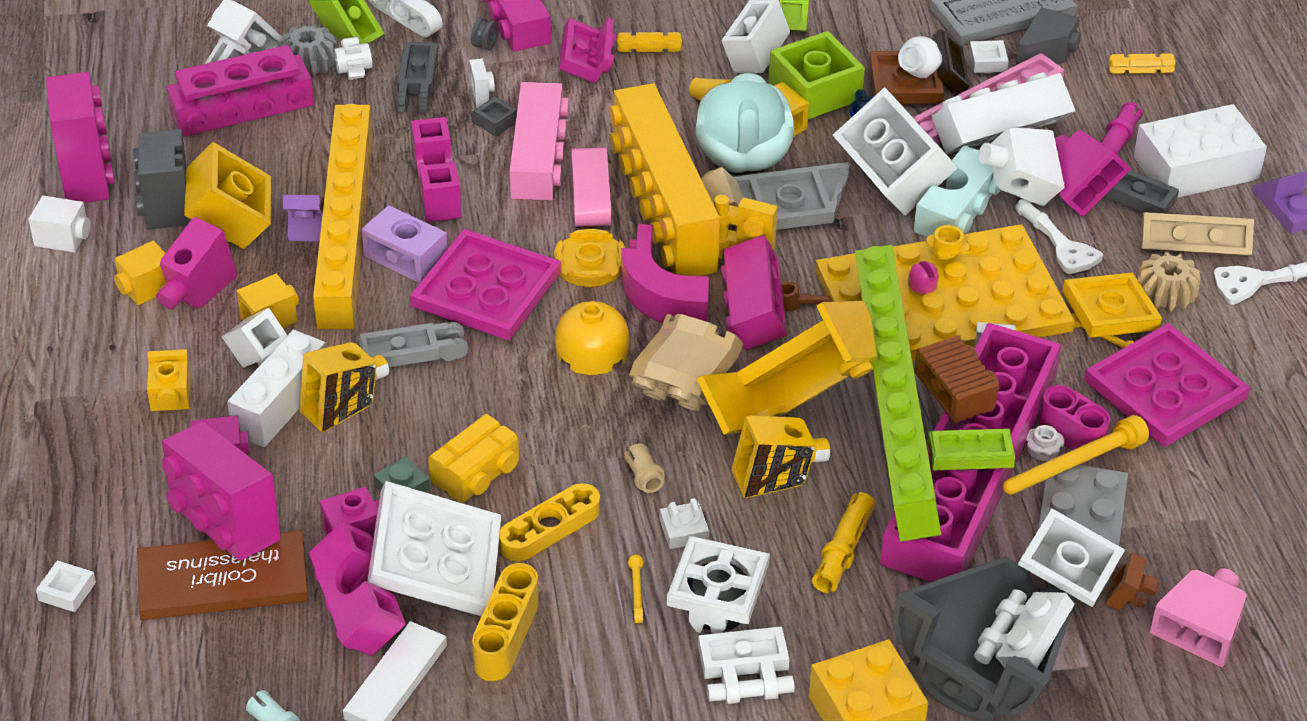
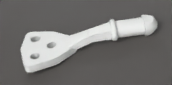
[1015,199,1103,274]
[1214,262,1307,305]

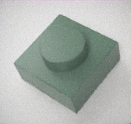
[374,456,430,492]

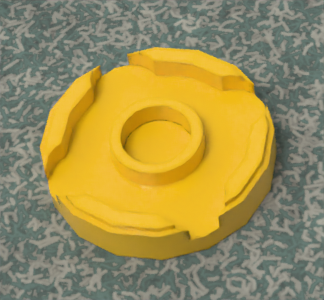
[554,229,625,287]

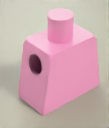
[1150,568,1247,668]

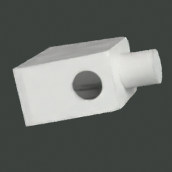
[978,127,1065,206]

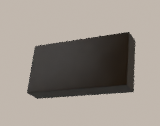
[932,29,970,94]

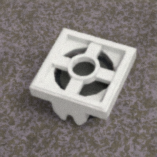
[667,536,770,634]

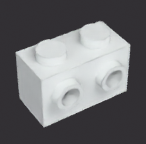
[721,0,790,74]

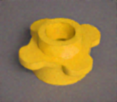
[926,225,970,260]

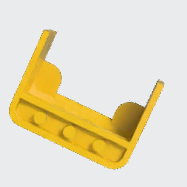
[696,301,877,435]

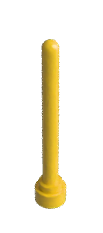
[1003,415,1149,495]

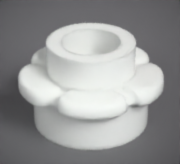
[1026,425,1064,461]

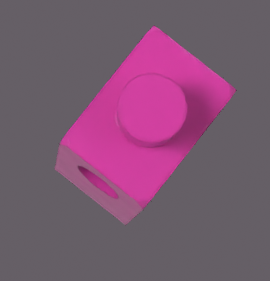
[1055,130,1132,217]
[156,216,238,310]

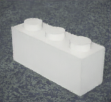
[227,329,326,448]

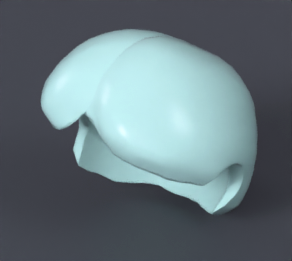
[695,73,794,173]

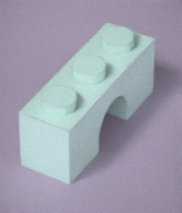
[914,145,1000,237]

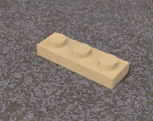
[1140,212,1254,256]

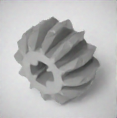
[281,24,337,77]

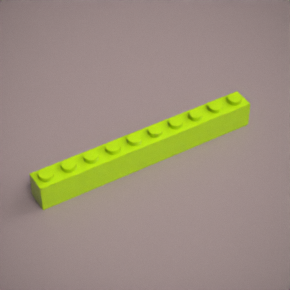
[855,245,941,542]

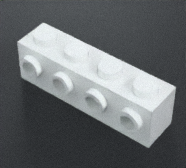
[931,72,1075,154]

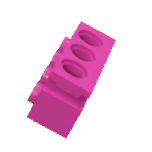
[166,45,314,137]

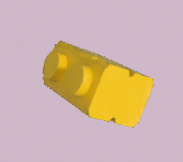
[428,414,519,503]

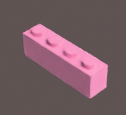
[509,82,569,200]

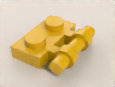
[714,195,778,259]

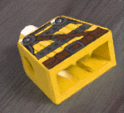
[299,342,389,432]
[731,415,830,498]

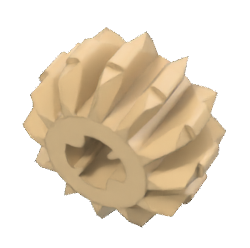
[1137,251,1201,313]

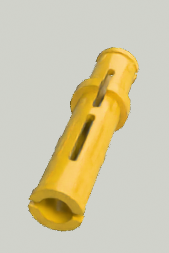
[812,492,876,593]

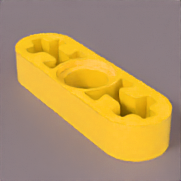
[499,483,600,562]

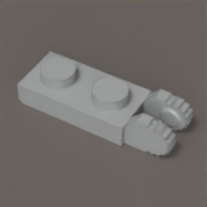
[358,322,469,367]

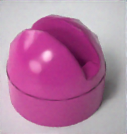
[908,261,939,294]

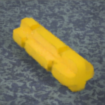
[617,32,682,52]
[1108,53,1176,74]

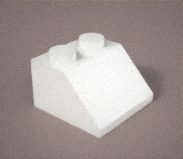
[1018,509,1125,607]

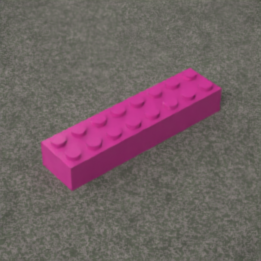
[880,323,1061,582]

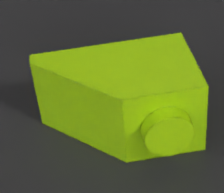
[308,0,385,44]

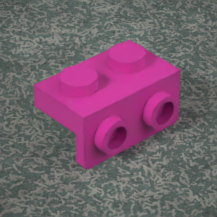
[559,17,616,84]

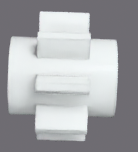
[334,37,372,80]

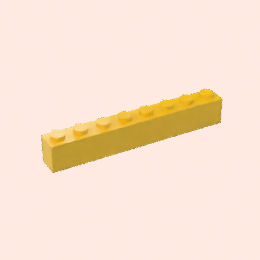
[313,104,373,329]

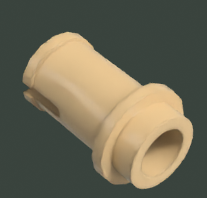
[624,443,665,493]

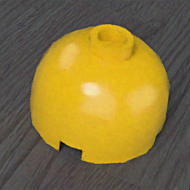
[554,301,630,375]

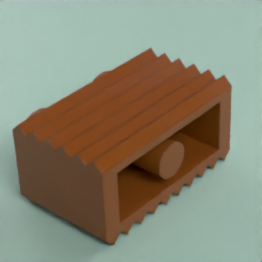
[914,335,1000,424]

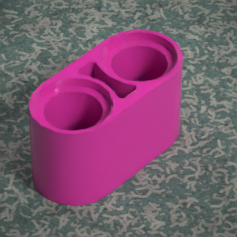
[1039,385,1110,450]

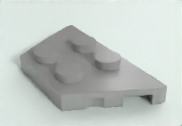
[734,162,850,230]

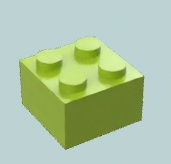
[768,31,865,119]

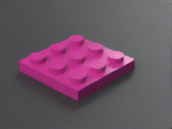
[410,229,561,341]
[1084,323,1250,447]

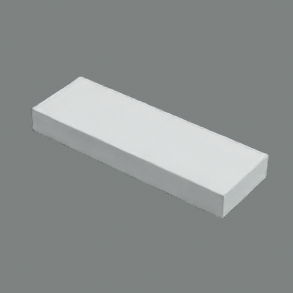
[343,621,447,721]

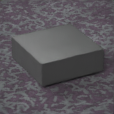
[471,97,517,136]

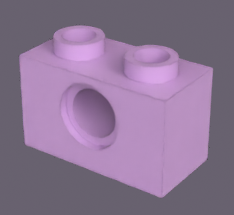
[361,205,448,283]

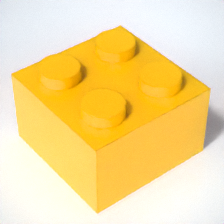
[184,142,271,249]
[809,639,928,721]

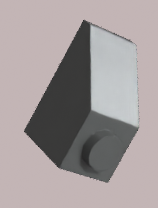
[1016,7,1081,65]

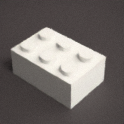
[833,87,958,216]
[1133,104,1267,197]

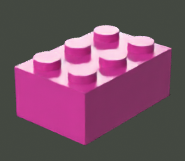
[46,72,115,203]
[162,421,281,561]

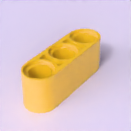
[472,563,539,681]

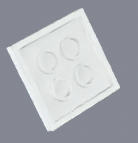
[367,481,501,616]

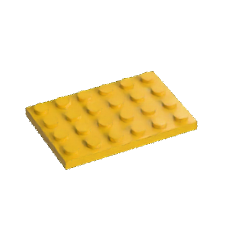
[815,224,1075,364]

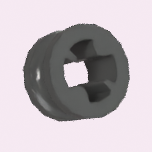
[471,17,499,50]

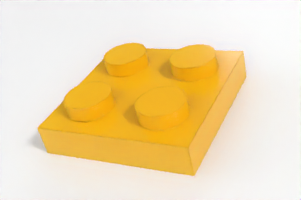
[1062,272,1162,338]

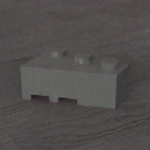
[133,129,191,230]

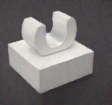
[659,498,709,549]

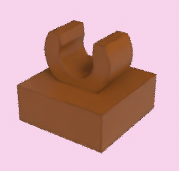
[1105,552,1159,611]

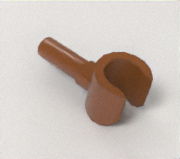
[781,282,831,311]

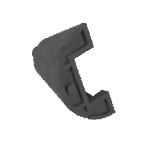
[894,556,1077,720]

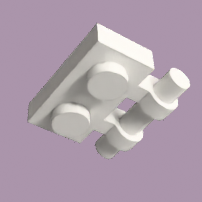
[974,589,1074,669]
[698,626,794,704]

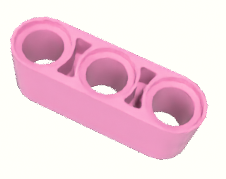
[571,147,611,227]

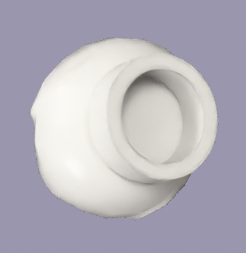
[898,36,942,78]

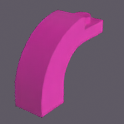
[621,224,709,323]

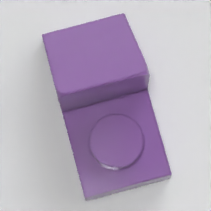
[1252,171,1307,234]
[283,195,324,241]

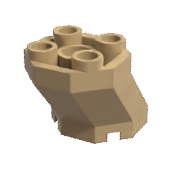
[629,314,743,412]

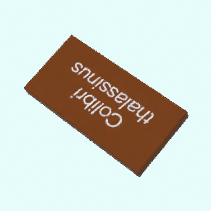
[137,530,308,620]

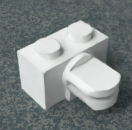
[205,0,282,64]

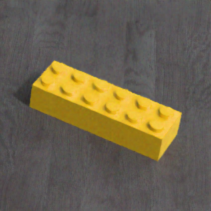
[609,83,720,276]

